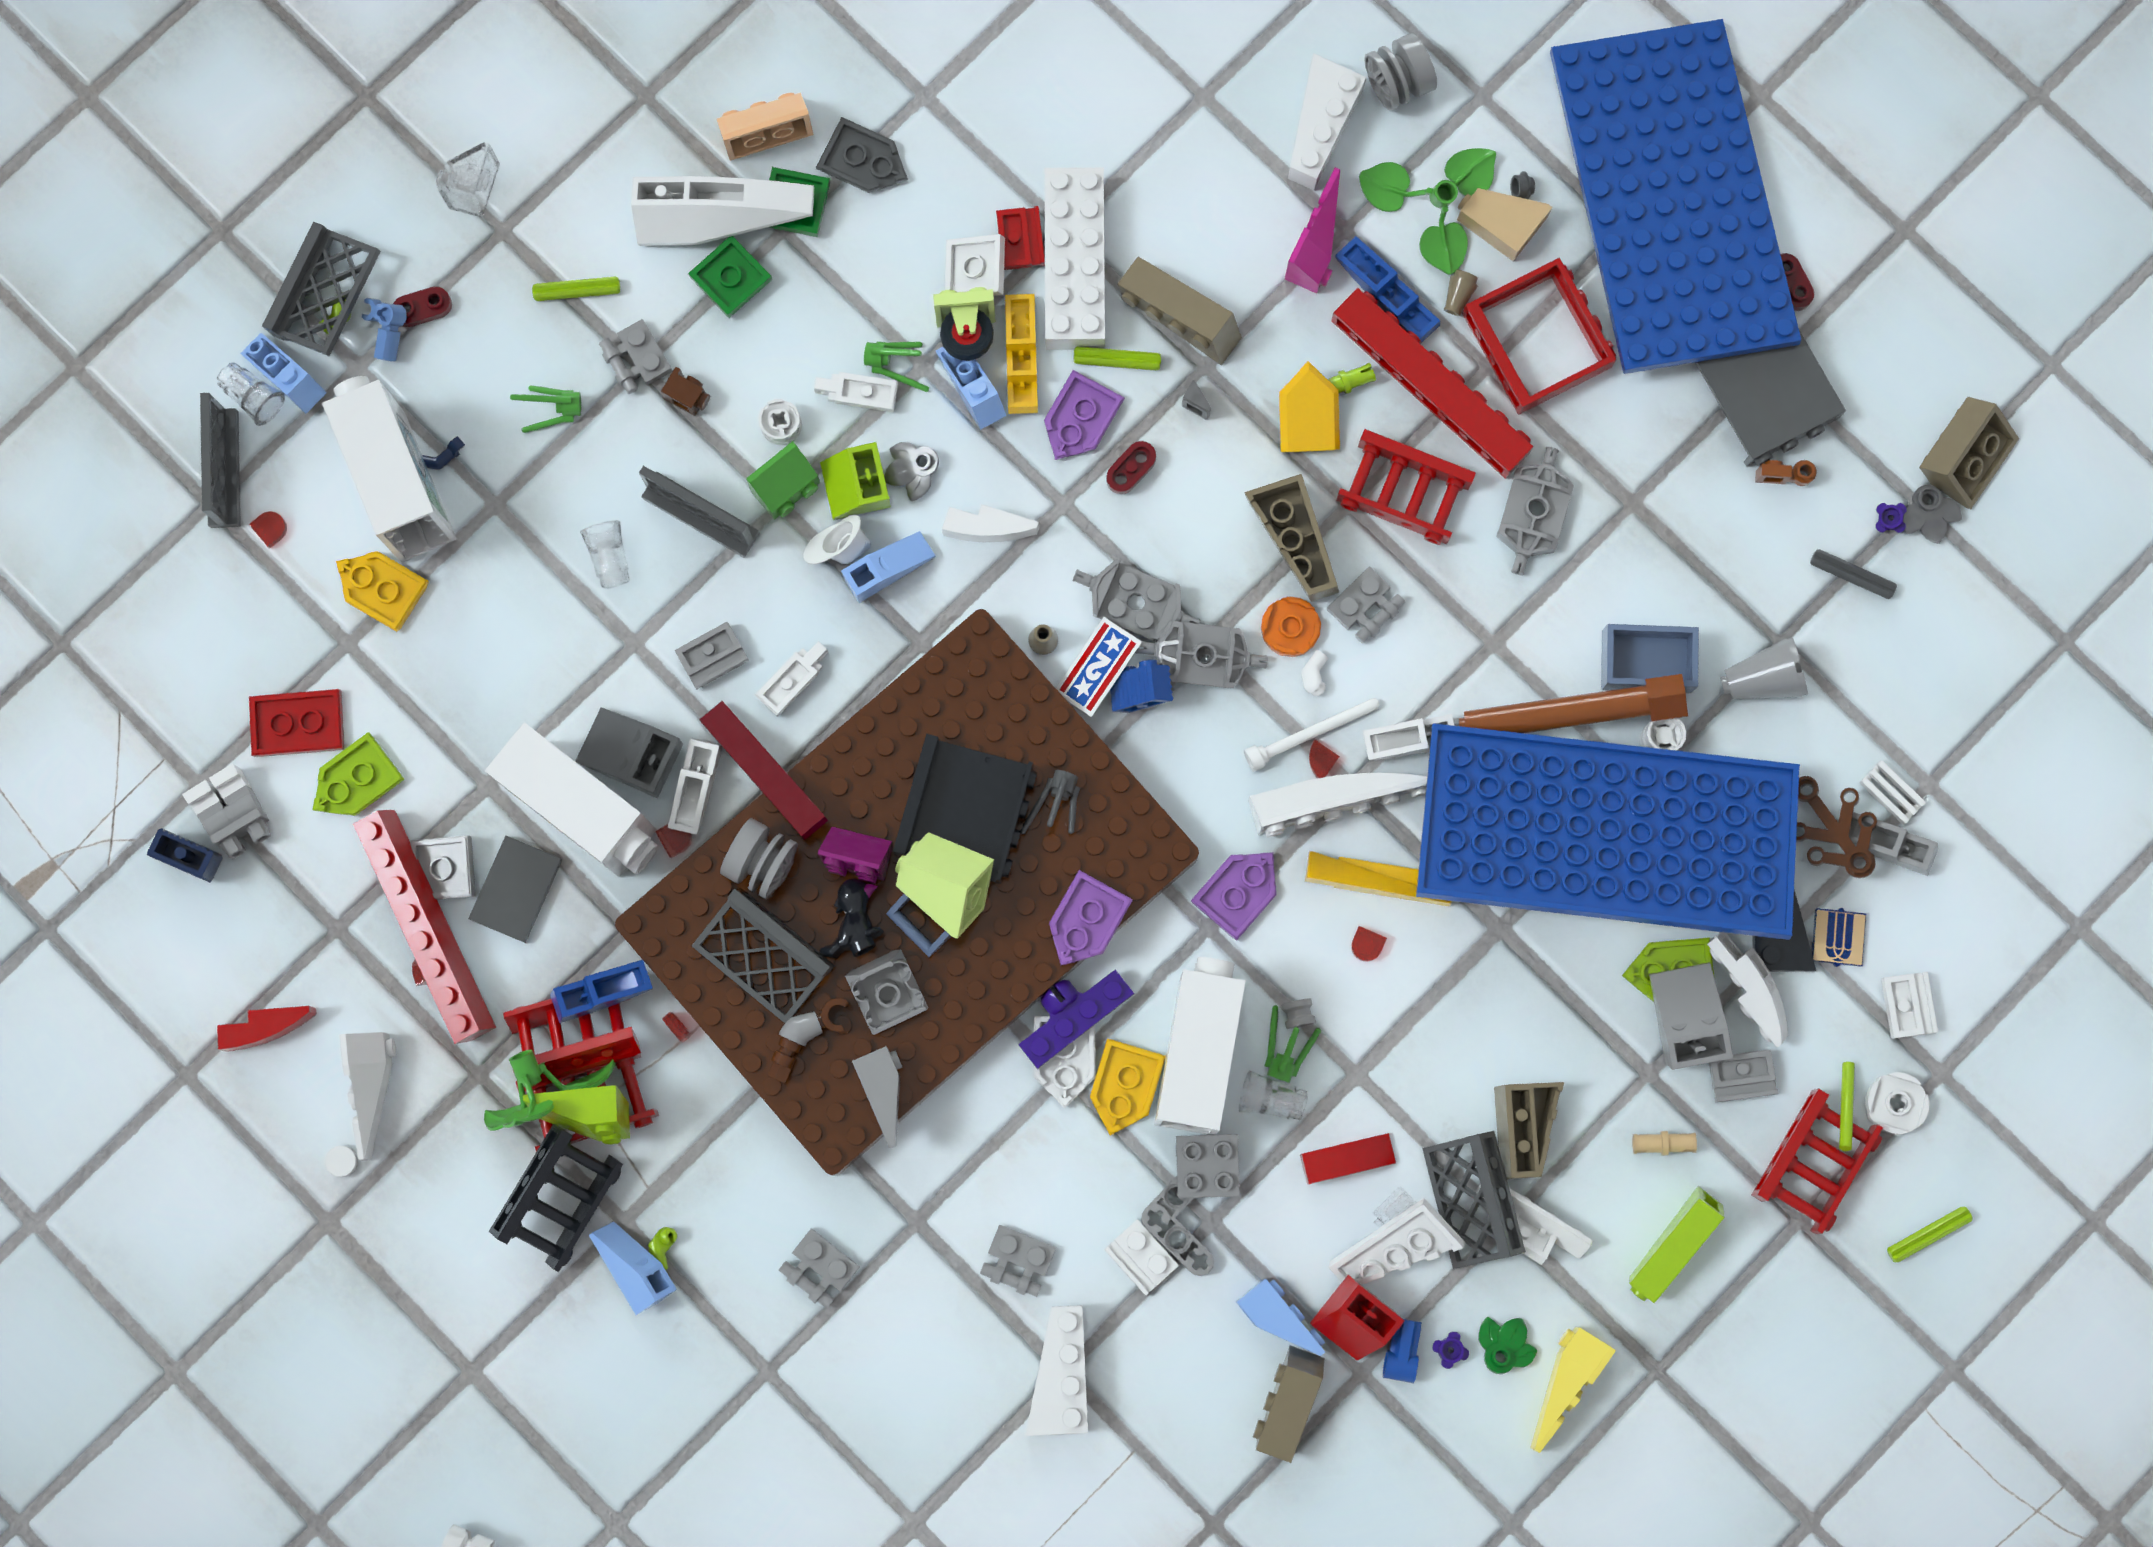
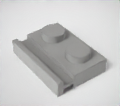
[674,622,749,690]
[1709,1050,1778,1103]

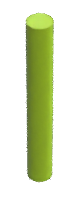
[1839,1062,1855,1151]

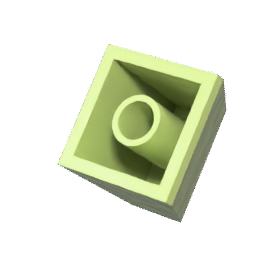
[895,832,994,939]

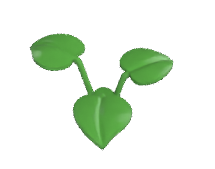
[1359,148,1496,275]
[484,1050,615,1131]

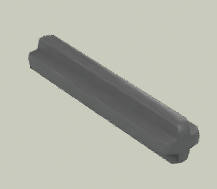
[1810,549,1897,599]

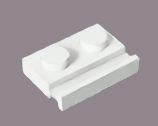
[1881,972,1938,1039]
[1104,1219,1179,1296]

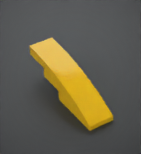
[1005,294,1038,414]

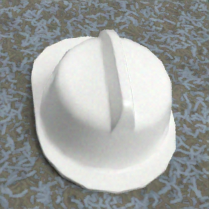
[803,515,871,564]

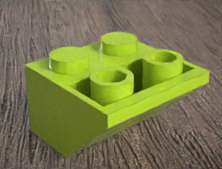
[820,442,891,520]

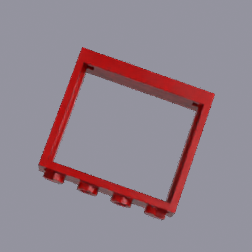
[1462,257,1617,415]

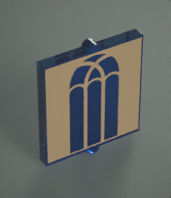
[1812,908,1866,967]

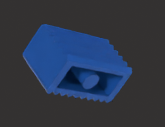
[1110,660,1174,713]

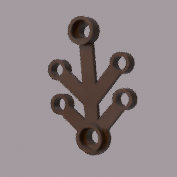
[1796,776,1877,878]

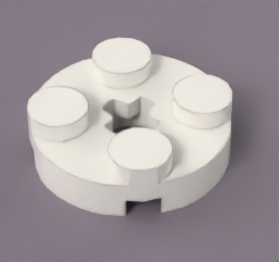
[1865,1072,1930,1135]

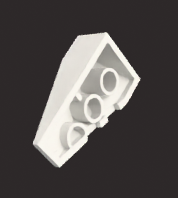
[339,1032,396,1161]

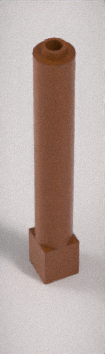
[1459,674,1688,733]

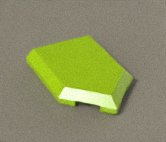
[312,732,405,816]
[1622,937,1714,1002]

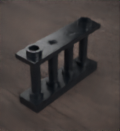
[489,1124,623,1272]

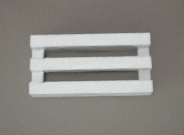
[1859,760,1926,825]

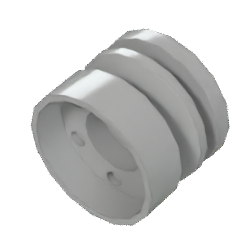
[1364,33,1437,110]
[720,818,798,900]

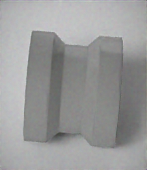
[1281,998,1316,1029]

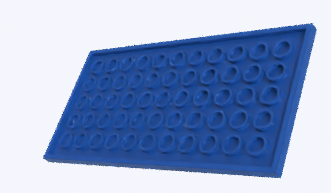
[1550,19,1801,374]
[1416,723,1800,940]

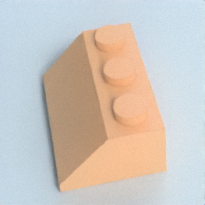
[717,92,814,161]

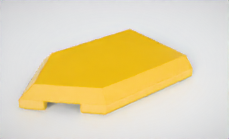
[1279,361,1340,452]
[336,551,429,632]
[1090,1038,1166,1136]

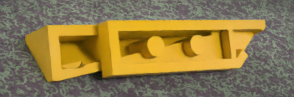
[1304,851,1452,906]

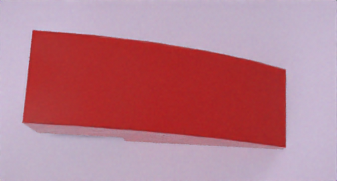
[217,1006,317,1052]
[1300,1133,1396,1185]

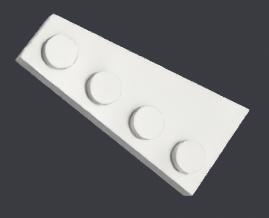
[1329,1198,1465,1285]

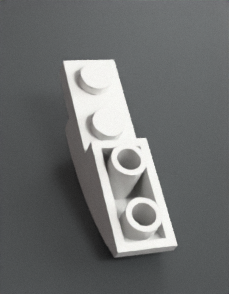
[1708,932,1788,1047]

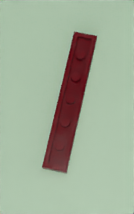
[699,701,828,840]

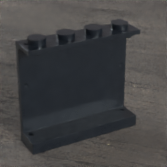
[893,734,1038,884]

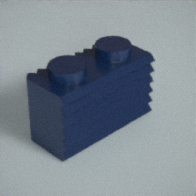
[147,828,223,883]

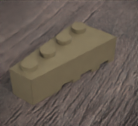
[1118,256,1242,365]
[1244,474,1339,602]

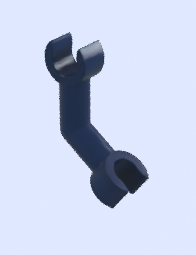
[422,436,465,470]

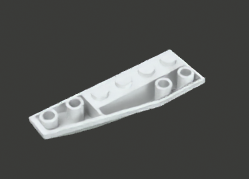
[631,176,814,246]
[1248,773,1427,837]

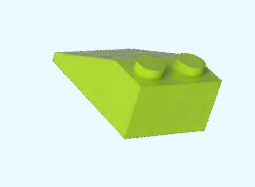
[523,1085,630,1144]

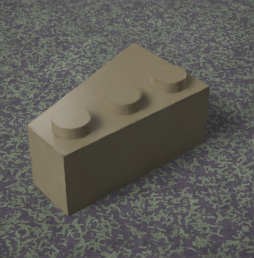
[1494,1082,1564,1179]
[1253,1345,1325,1463]

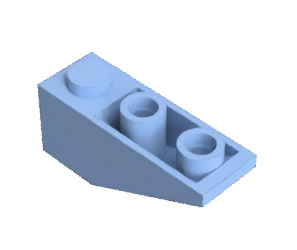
[240,333,327,414]
[935,347,1006,430]
[841,531,936,603]
[589,1222,677,1315]
[1236,1278,1325,1356]

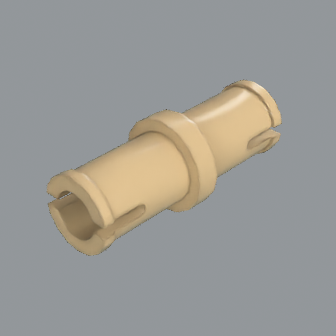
[1632,1131,1697,1156]

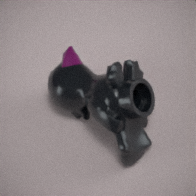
[820,878,884,959]

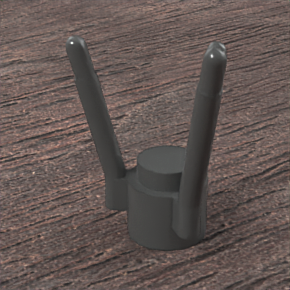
[1020,770,1080,834]

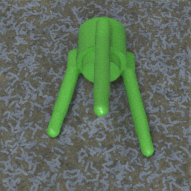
[864,341,929,392]
[510,385,581,433]
[1264,1005,1321,1083]

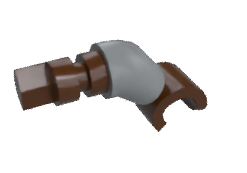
[768,998,850,1083]

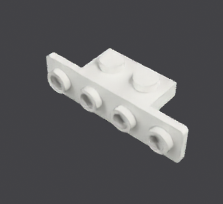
[1475,1184,1593,1265]

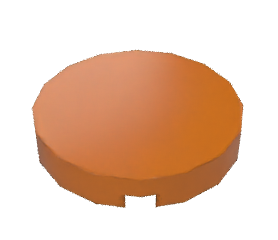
[1261,597,1321,657]

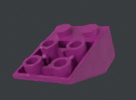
[818,827,893,884]

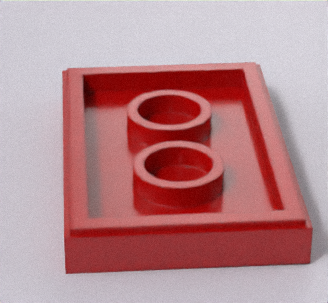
[249,689,344,757]

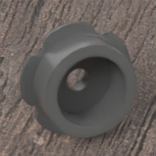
[1510,171,1535,199]

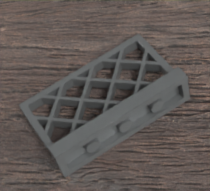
[262,221,381,356]
[200,393,241,528]
[639,465,760,558]
[692,888,835,1023]
[1422,1131,1526,1269]

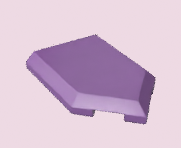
[1044,370,1125,460]
[1191,852,1276,941]
[1049,870,1133,966]

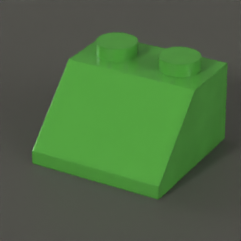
[746,441,820,520]

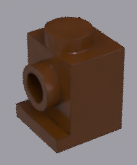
[661,367,710,416]

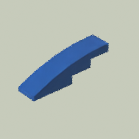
[1335,236,1440,343]

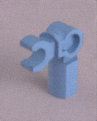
[362,298,407,361]

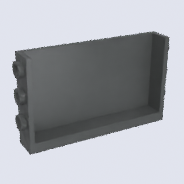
[1695,330,1846,467]

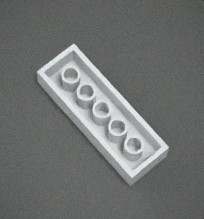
[1044,167,1105,350]

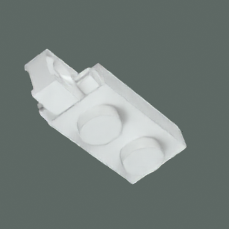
[814,372,898,413]
[755,641,829,717]

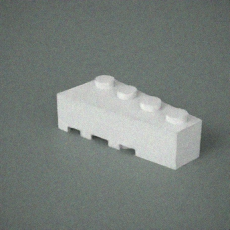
[1288,53,1367,191]

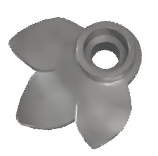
[884,442,939,501]
[1903,485,1962,544]

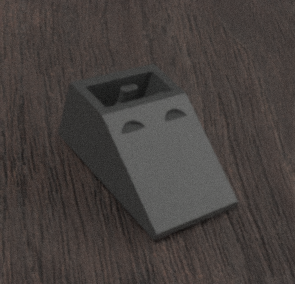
[575,707,683,798]

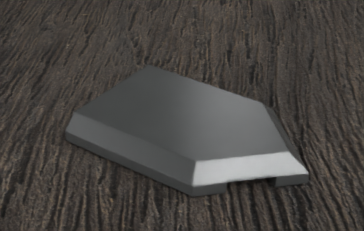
[816,117,908,193]

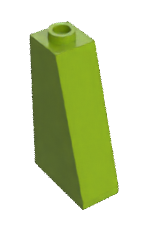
[1629,1186,1725,1303]

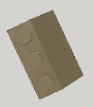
[1919,397,2019,509]

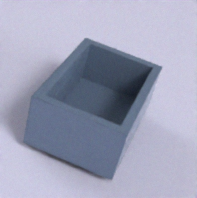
[1601,624,1699,693]

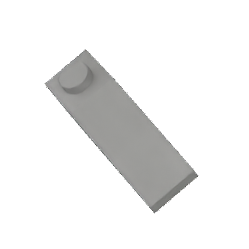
[852,1046,903,1148]

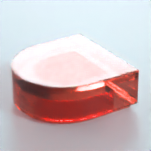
[249,511,287,549]
[655,824,692,858]
[1351,926,1387,962]
[662,1012,691,1043]

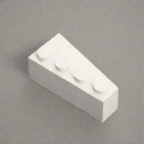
[1025,1305,1088,1436]

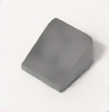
[1182,380,1211,420]

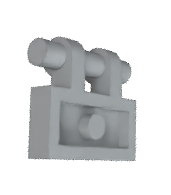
[599,319,673,394]
[1326,566,1405,643]
[980,1224,1057,1297]
[779,1228,860,1309]

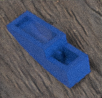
[550,960,653,1023]

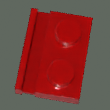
[996,206,1045,270]

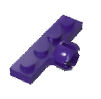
[1018,969,1134,1069]

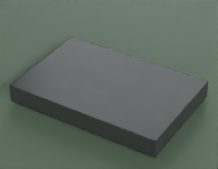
[468,835,562,943]

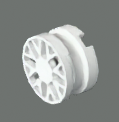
[759,399,802,445]

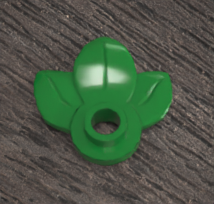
[1478,1317,1537,1374]

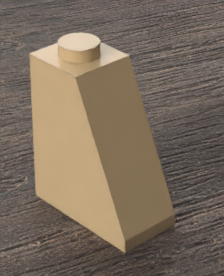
[1457,188,1552,262]

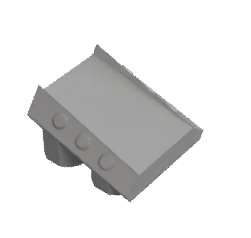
[845,949,928,1035]

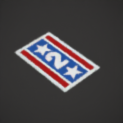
[1056,617,1142,717]

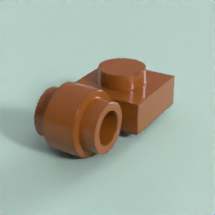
[1755,460,1817,486]

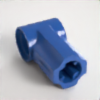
[1383,1319,1422,1383]

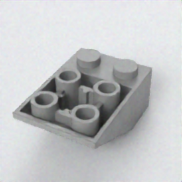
[1649,962,1733,1070]

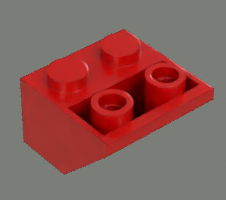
[1310,1275,1405,1361]

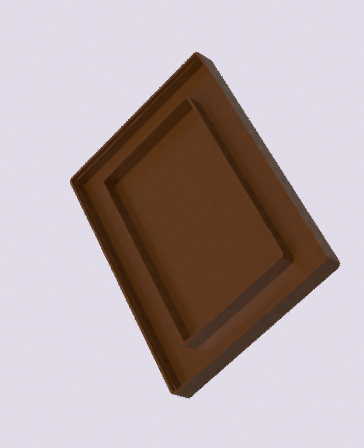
[615,609,1199,1176]

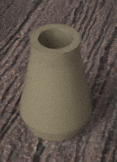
[1444,270,1478,316]
[1028,624,1058,655]

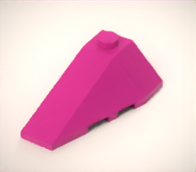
[1285,167,1340,294]

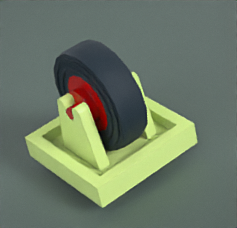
[933,287,996,361]

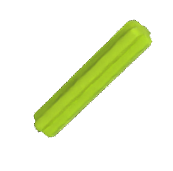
[532,276,620,301]
[1073,346,1161,370]
[1887,1207,1973,1262]

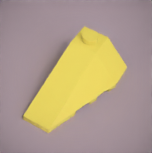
[1530,1327,1616,1453]

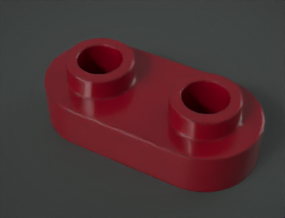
[1780,253,1814,311]
[393,287,452,327]
[1106,441,1156,494]

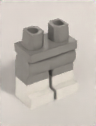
[182,763,271,859]

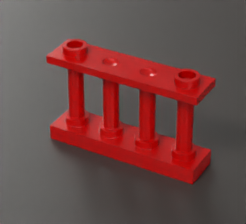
[1336,429,1476,545]
[503,999,641,1088]
[516,1054,659,1152]
[1751,1088,1883,1234]

